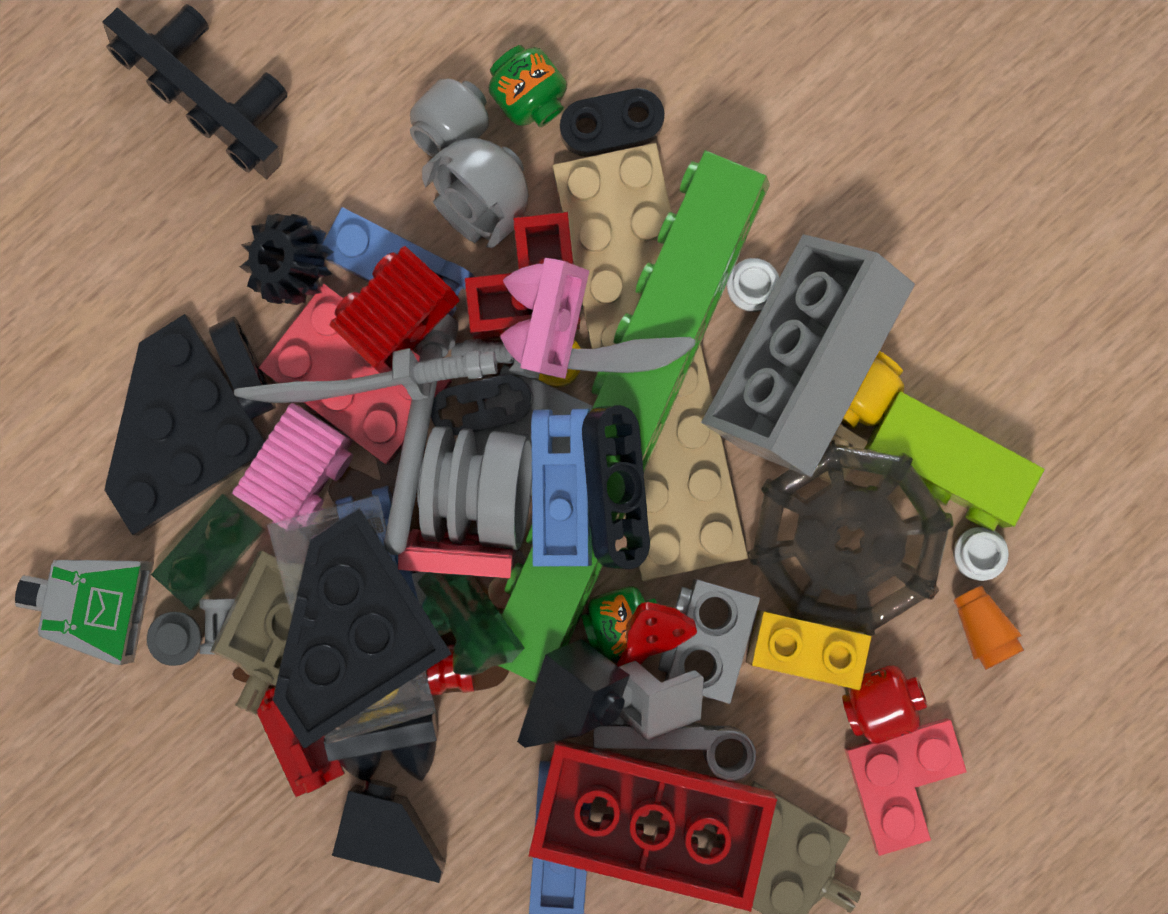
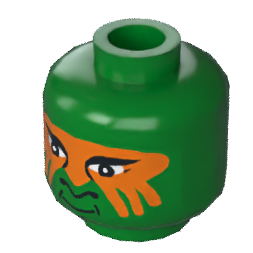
[488,45,567,127]
[581,586,657,664]

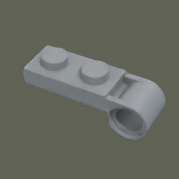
[593,716,756,781]

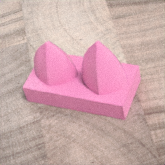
[500,258,589,379]

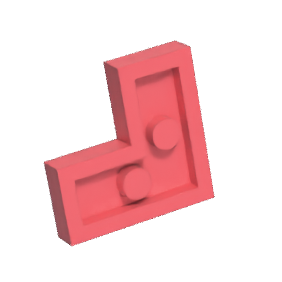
[845,718,967,856]

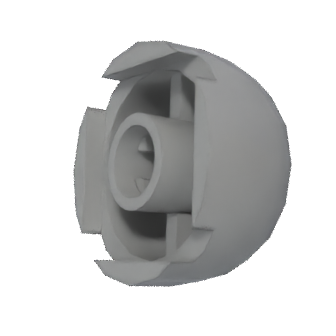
[422,138,528,248]

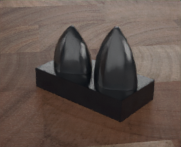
[324,696,437,781]

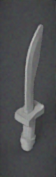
[451,337,696,379]
[234,348,497,403]

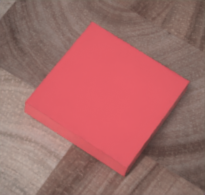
[398,529,515,578]

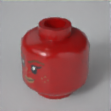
[842,665,928,744]

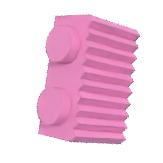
[232,403,353,531]

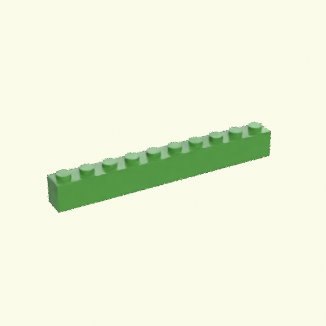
[483,150,770,683]

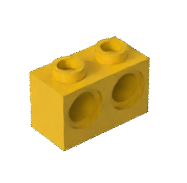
[746,610,872,690]

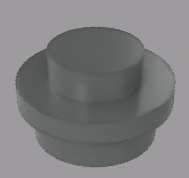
[147,612,202,666]

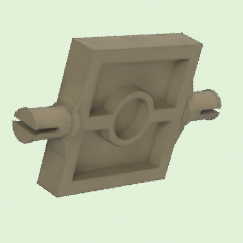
[210,551,306,715]
[704,781,861,914]

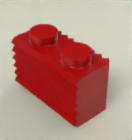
[329,246,460,373]

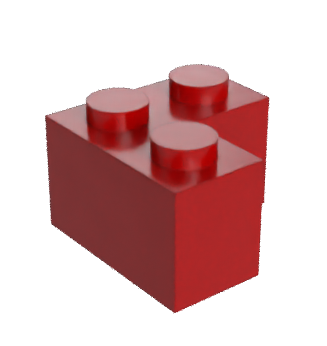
[465,212,580,340]

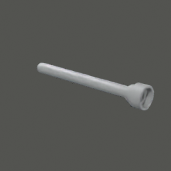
[384,314,459,555]

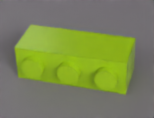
[862,391,1045,532]

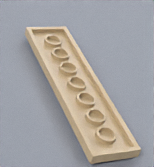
[552,143,748,581]

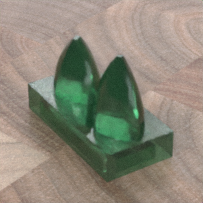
[151,494,266,610]
[417,572,525,675]

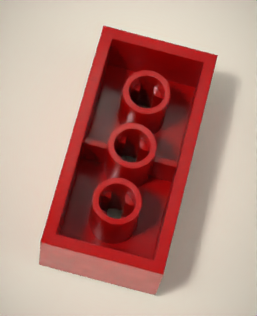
[528,740,777,912]

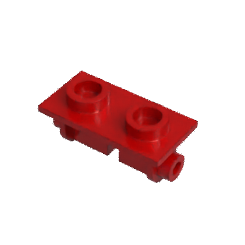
[257,687,345,797]

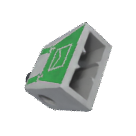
[15,560,154,665]

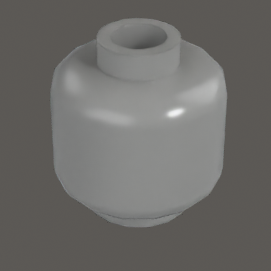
[410,79,489,157]

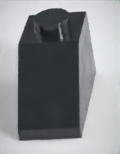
[517,639,630,748]
[332,779,446,883]

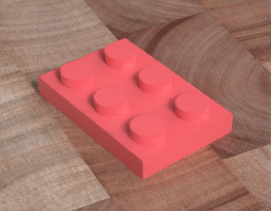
[259,283,452,465]

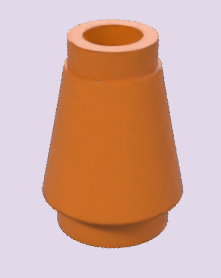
[953,585,1024,670]

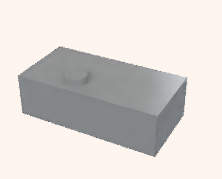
[701,234,915,477]

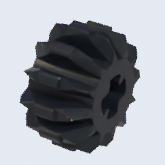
[239,213,334,305]

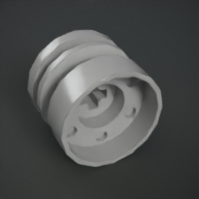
[417,426,532,550]

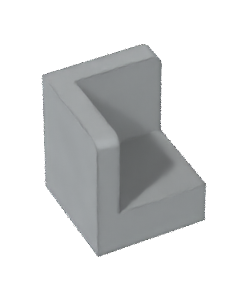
[619,661,704,741]

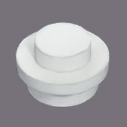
[727,258,779,312]
[953,527,1009,581]

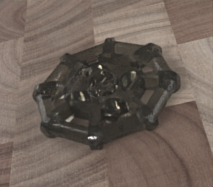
[748,440,954,636]

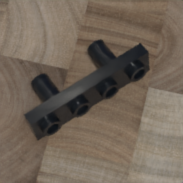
[102,4,288,180]

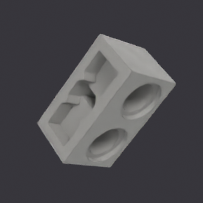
[658,579,760,704]

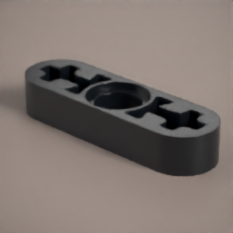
[582,405,650,570]

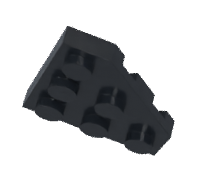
[104,314,266,536]
[273,508,451,748]

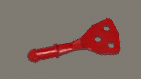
[617,602,697,666]

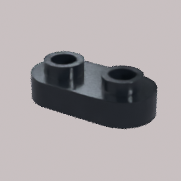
[560,88,665,157]

